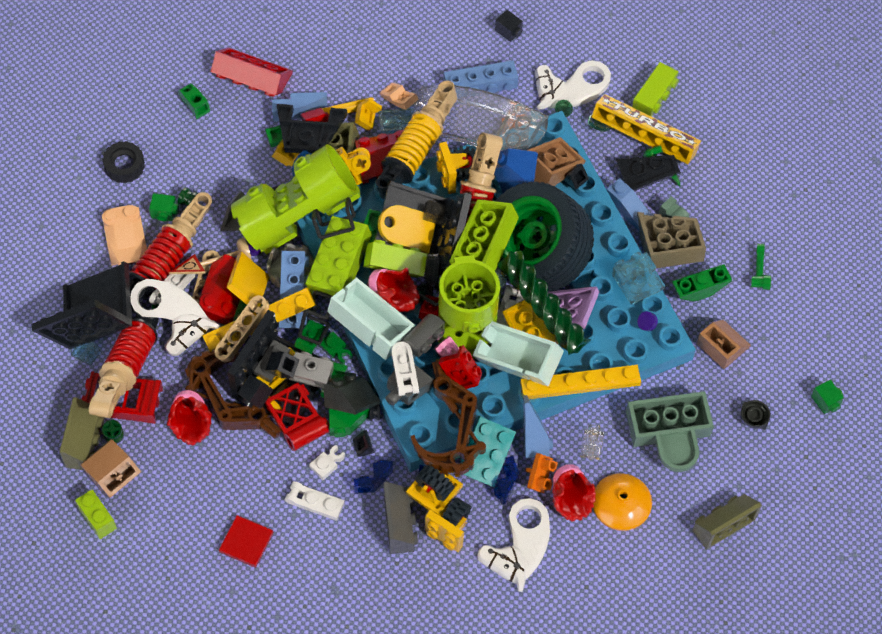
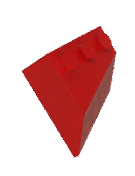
[355,130,404,184]

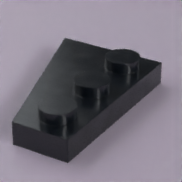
[616,155,681,191]

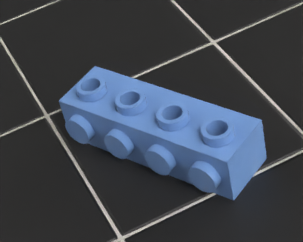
[443,60,519,99]
[279,251,310,329]

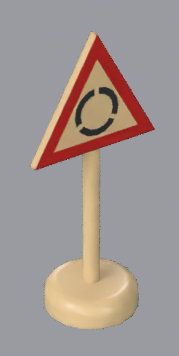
[169,237,252,274]

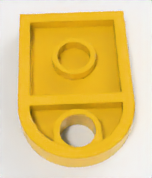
[378,205,437,253]

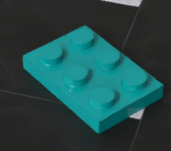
[460,416,516,487]

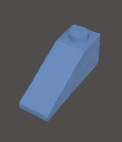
[607,178,652,231]
[523,395,553,458]

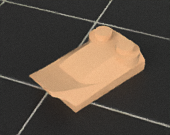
[102,205,147,266]

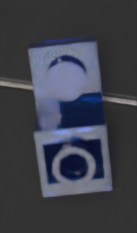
[494,456,520,505]
[354,460,393,494]

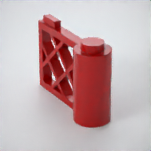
[265,383,329,451]

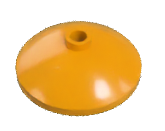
[593,473,652,531]

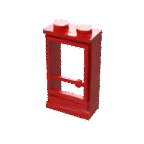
[81,371,163,424]

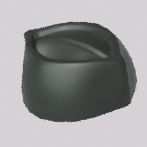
[741,400,771,430]

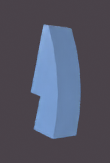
[272,92,327,122]

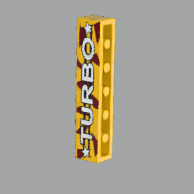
[592,94,701,164]

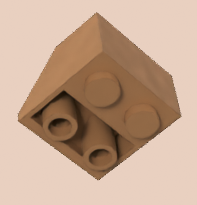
[696,320,751,369]
[80,439,141,498]

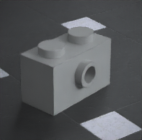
[289,352,334,389]

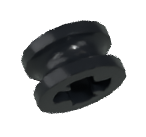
[370,404,380,421]

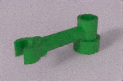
[751,243,771,290]

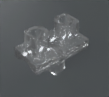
[580,424,604,460]

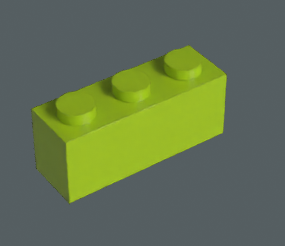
[632,62,679,117]
[363,240,427,278]

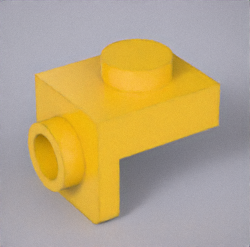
[355,99,382,131]

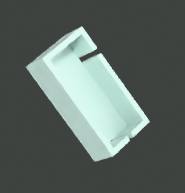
[327,278,415,360]
[472,321,564,387]

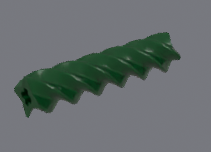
[498,250,591,355]

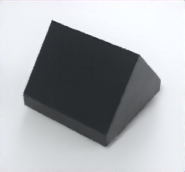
[564,163,589,190]
[353,430,375,457]

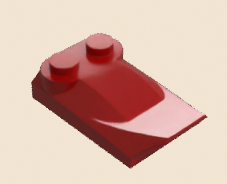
[198,254,240,325]

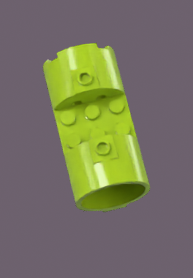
[231,144,361,255]
[437,255,500,359]

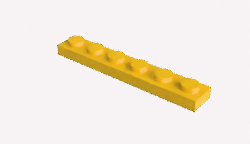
[202,288,316,352]
[520,365,641,399]

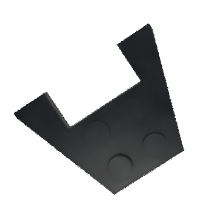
[277,104,348,154]

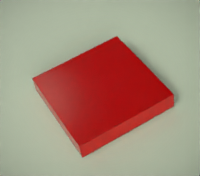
[219,515,274,568]

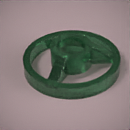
[588,114,612,131]

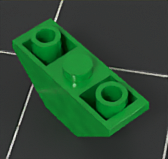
[672,264,732,302]

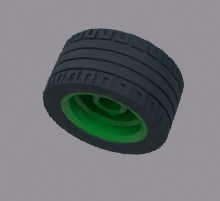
[495,181,594,292]

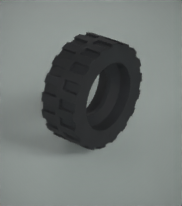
[102,141,145,183]

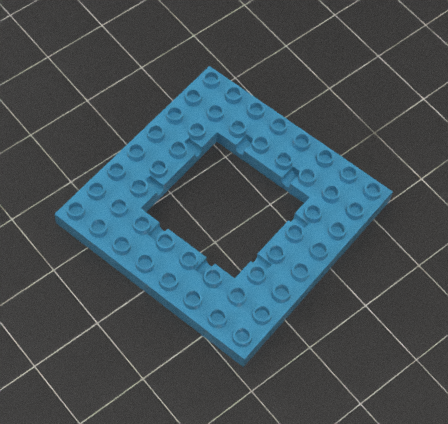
[294,111,696,472]

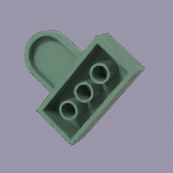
[626,391,714,472]

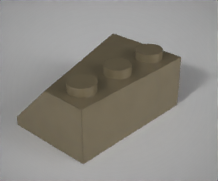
[637,212,706,269]

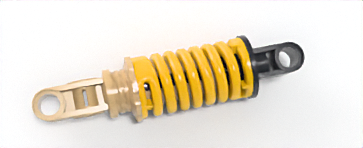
[376,81,457,199]

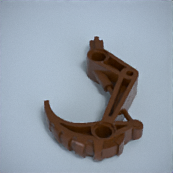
[185,349,282,439]
[411,359,486,477]

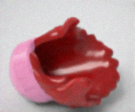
[367,268,420,312]
[166,390,212,446]
[552,464,596,522]

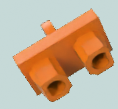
[525,453,558,493]

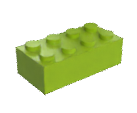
[449,200,519,271]
[305,216,372,296]

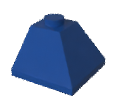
[494,148,538,193]

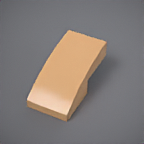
[380,83,419,110]

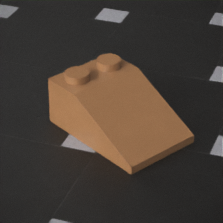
[527,137,586,186]

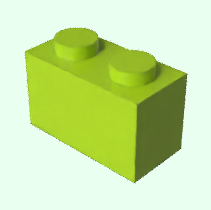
[75,489,117,539]

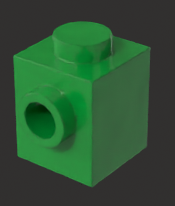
[149,193,179,222]
[811,379,844,414]

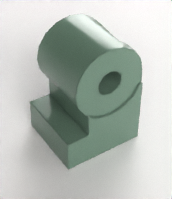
[659,196,689,218]

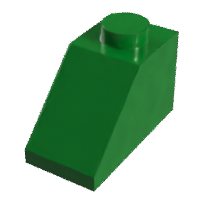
[329,408,369,438]

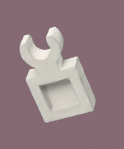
[309,445,345,480]

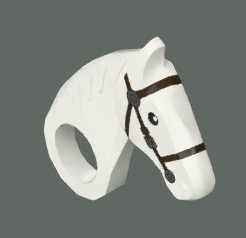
[535,60,611,110]
[131,279,219,356]
[477,498,550,592]

